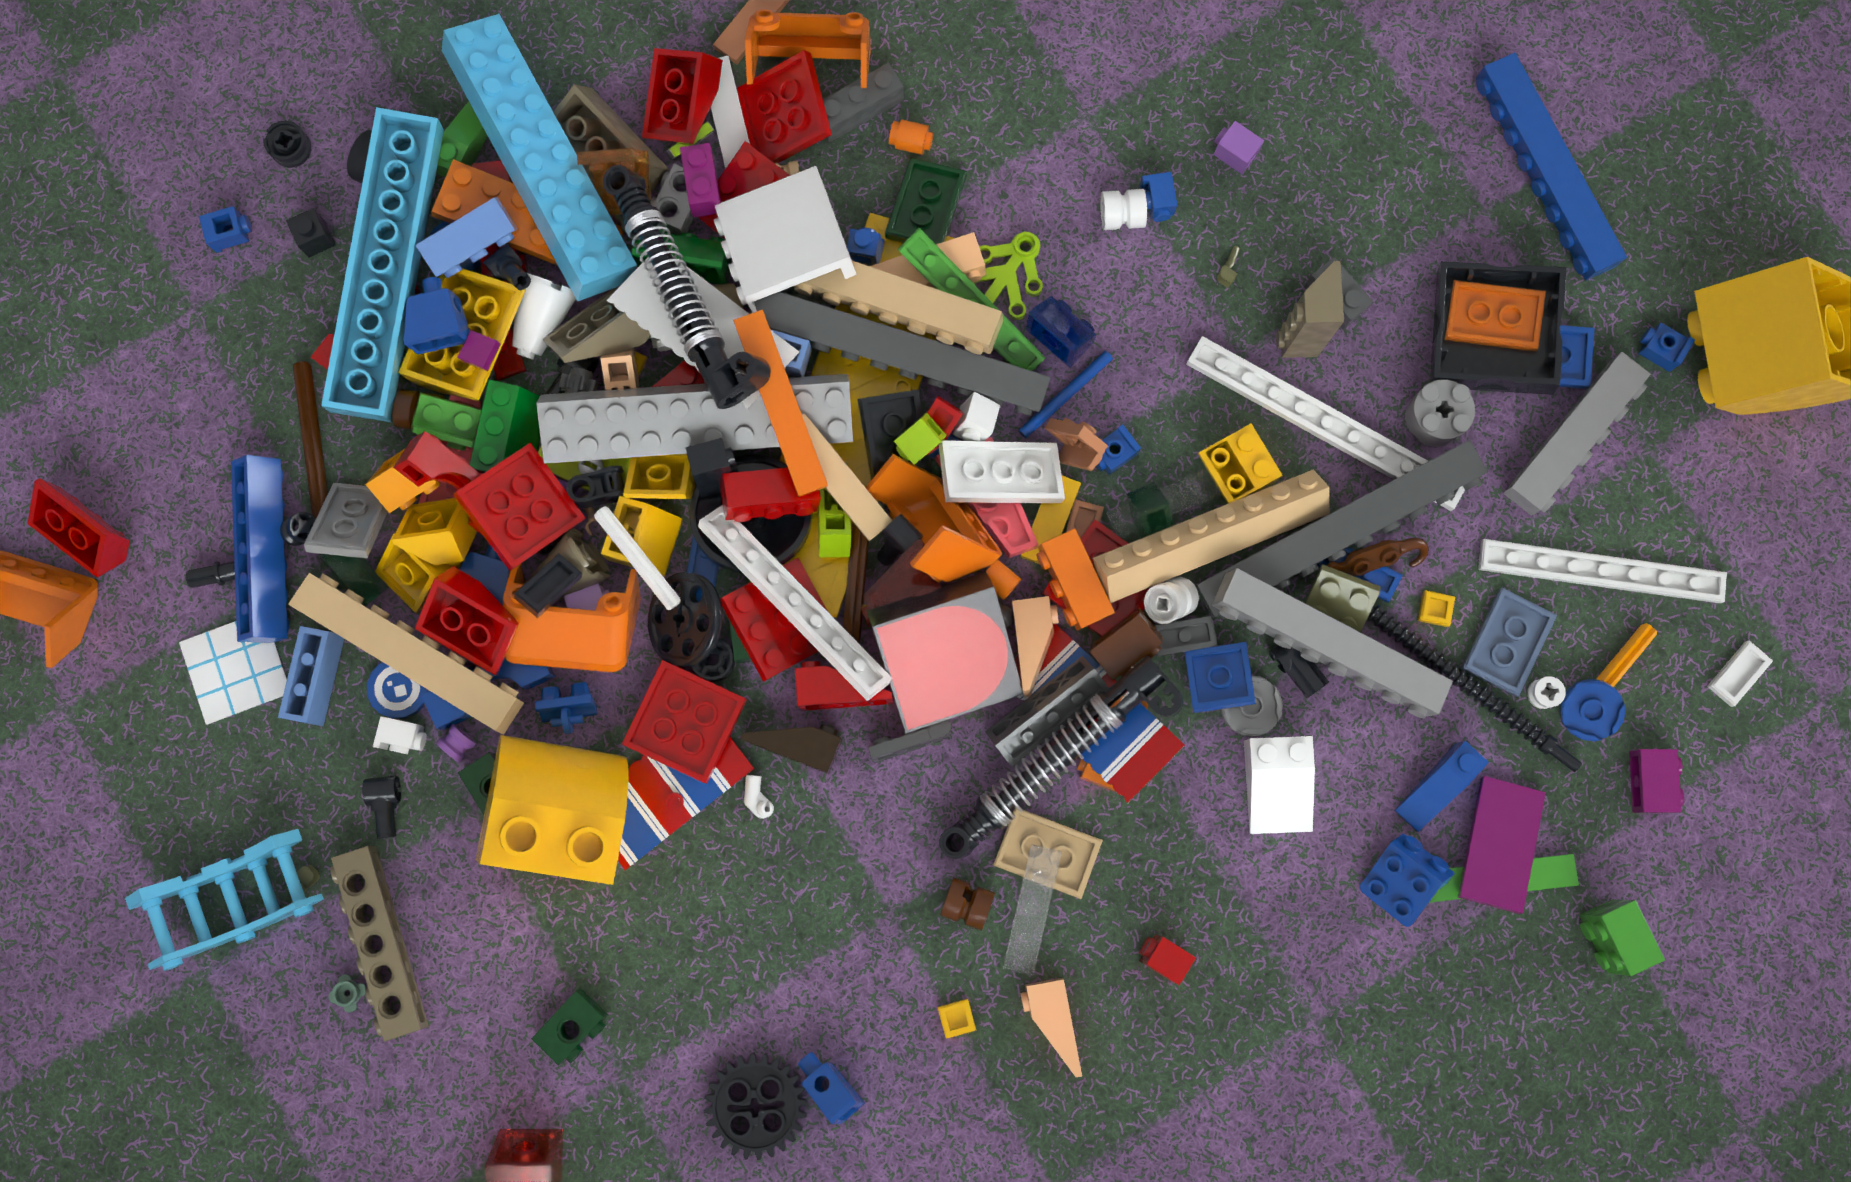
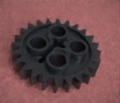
[704,1052,808,1160]

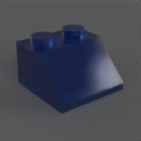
[1026,296,1096,368]

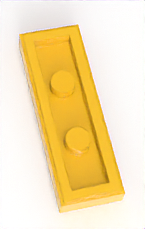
[1020,476,1081,564]

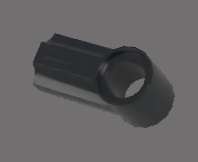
[1268,645,1329,698]

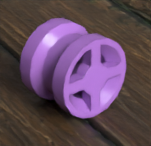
[436,724,477,763]

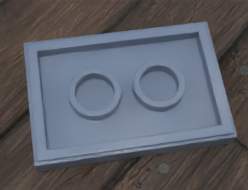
[1461,587,1557,697]

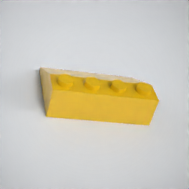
[398,268,526,401]

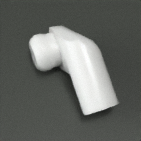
[744,775,774,818]

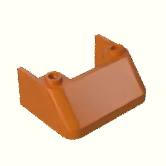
[745,9,871,88]
[865,454,1002,583]
[0,550,98,668]
[503,564,641,672]

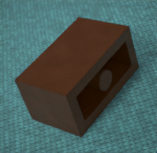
[1090,608,1163,680]

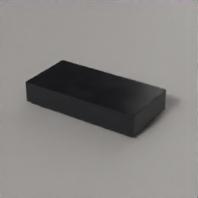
[514,553,582,618]

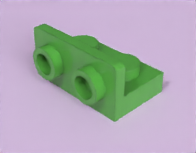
[411,392,482,450]

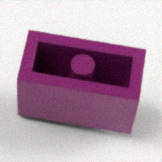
[680,143,721,217]
[1629,749,1684,813]

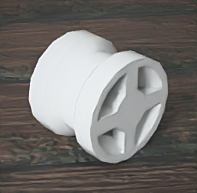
[1527,676,1565,709]

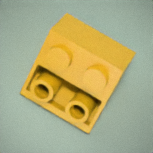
[1198,424,1283,504]
[601,496,683,577]

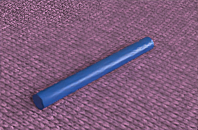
[1018,351,1113,439]

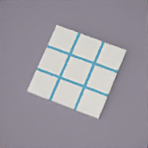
[179,621,287,725]

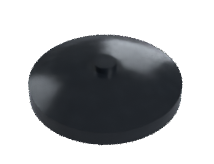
[689,455,813,573]

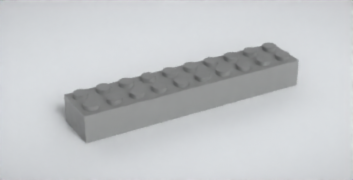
[536,374,853,463]

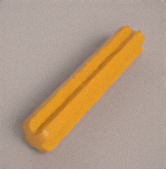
[1596,623,1657,687]

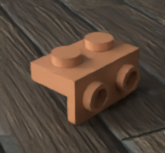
[1045,418,1108,471]

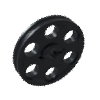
[648,572,723,666]

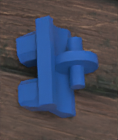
[535,682,598,734]

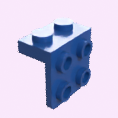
[1360,833,1455,927]

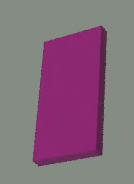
[1458,776,1546,914]

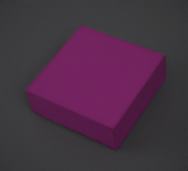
[457,330,501,371]

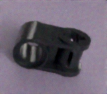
[567,465,624,508]

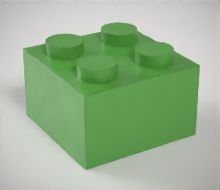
[1579,899,1665,976]

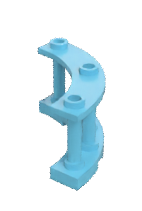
[125,829,324,971]

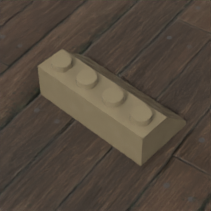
[553,84,670,212]
[1276,261,1344,358]

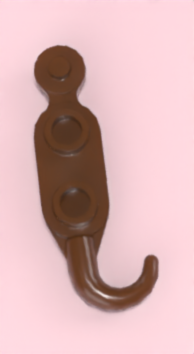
[1326,538,1429,576]

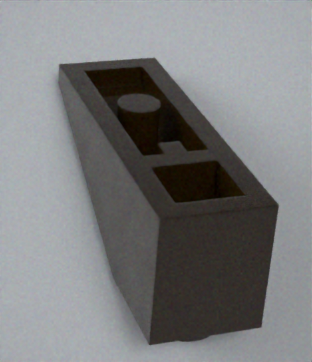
[740,724,842,774]

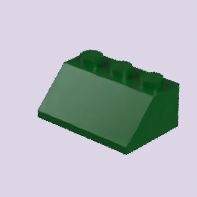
[631,229,732,284]
[470,379,540,473]

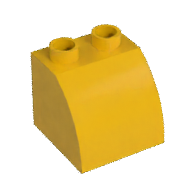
[1687,257,1851,415]
[475,735,628,885]

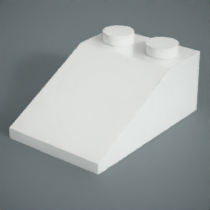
[1244,736,1315,834]

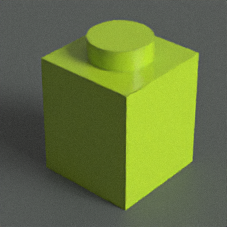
[894,412,947,465]

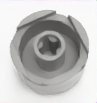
[1405,380,1475,447]

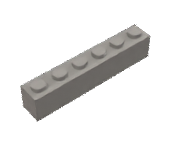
[1503,352,1651,516]

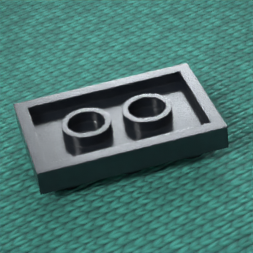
[857,389,932,480]

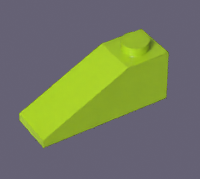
[818,463,851,557]

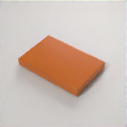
[1444,280,1546,352]

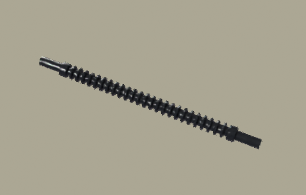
[1367,605,1582,772]

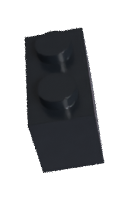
[685,438,739,498]

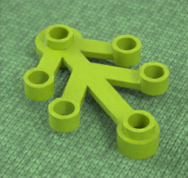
[974,232,1043,320]

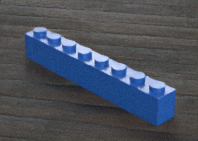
[1476,52,1627,281]

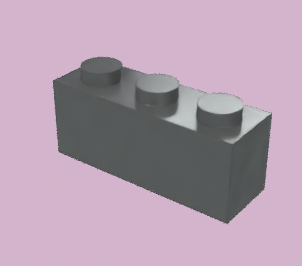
[823,62,904,143]

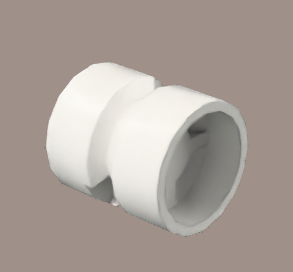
[1100,189,1147,230]
[1144,577,1199,624]

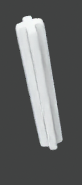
[594,506,681,610]

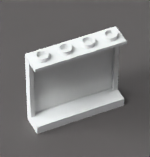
[714,166,857,313]

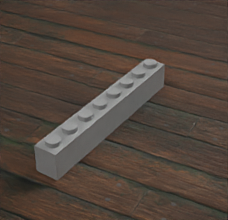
[1211,568,1453,718]

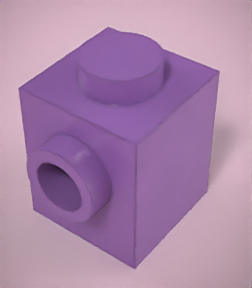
[1214,121,1264,175]

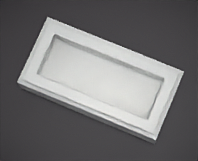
[1707,640,1773,707]

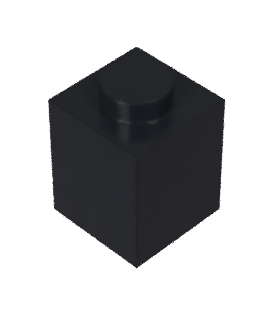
[286,208,336,258]

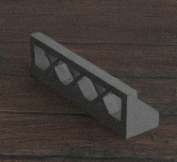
[985,656,1109,767]

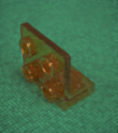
[577,148,651,215]

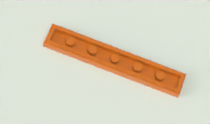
[733,309,828,497]

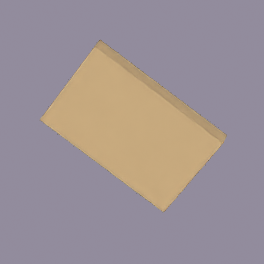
[993,807,1103,899]

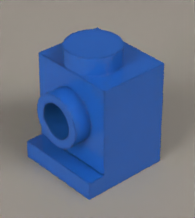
[1139,172,1178,222]
[199,206,252,253]
[847,227,885,266]
[1638,323,1695,372]
[1096,424,1141,475]

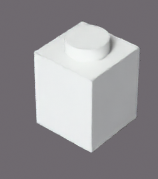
[952,392,1000,441]

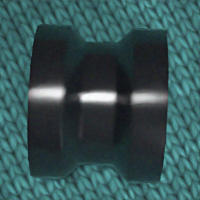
[280,512,316,546]

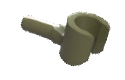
[1217,246,1240,288]
[290,864,320,904]

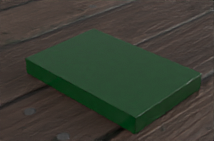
[885,157,967,244]

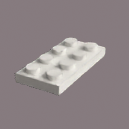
[939,440,1065,503]

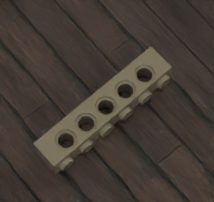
[330,846,429,1042]

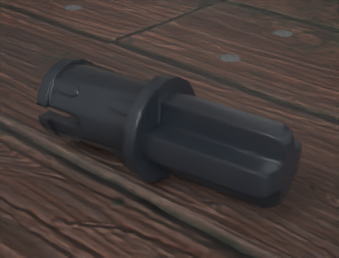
[186,561,235,588]

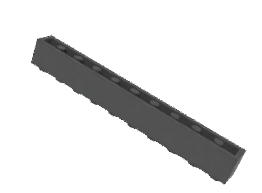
[750,292,1051,416]
[1195,440,1488,621]

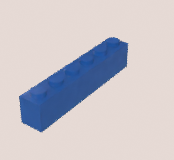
[231,455,289,643]

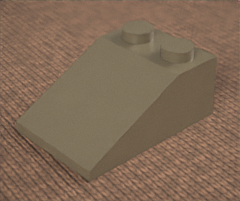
[543,288,651,363]

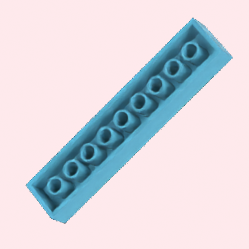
[442,14,637,301]
[321,107,444,422]

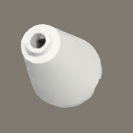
[512,273,576,360]

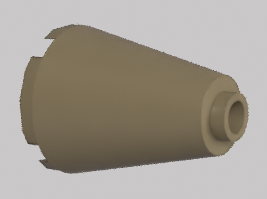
[524,528,610,603]

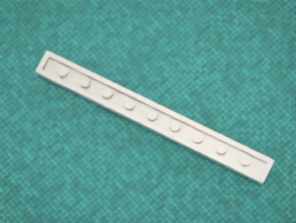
[1186,336,1465,511]

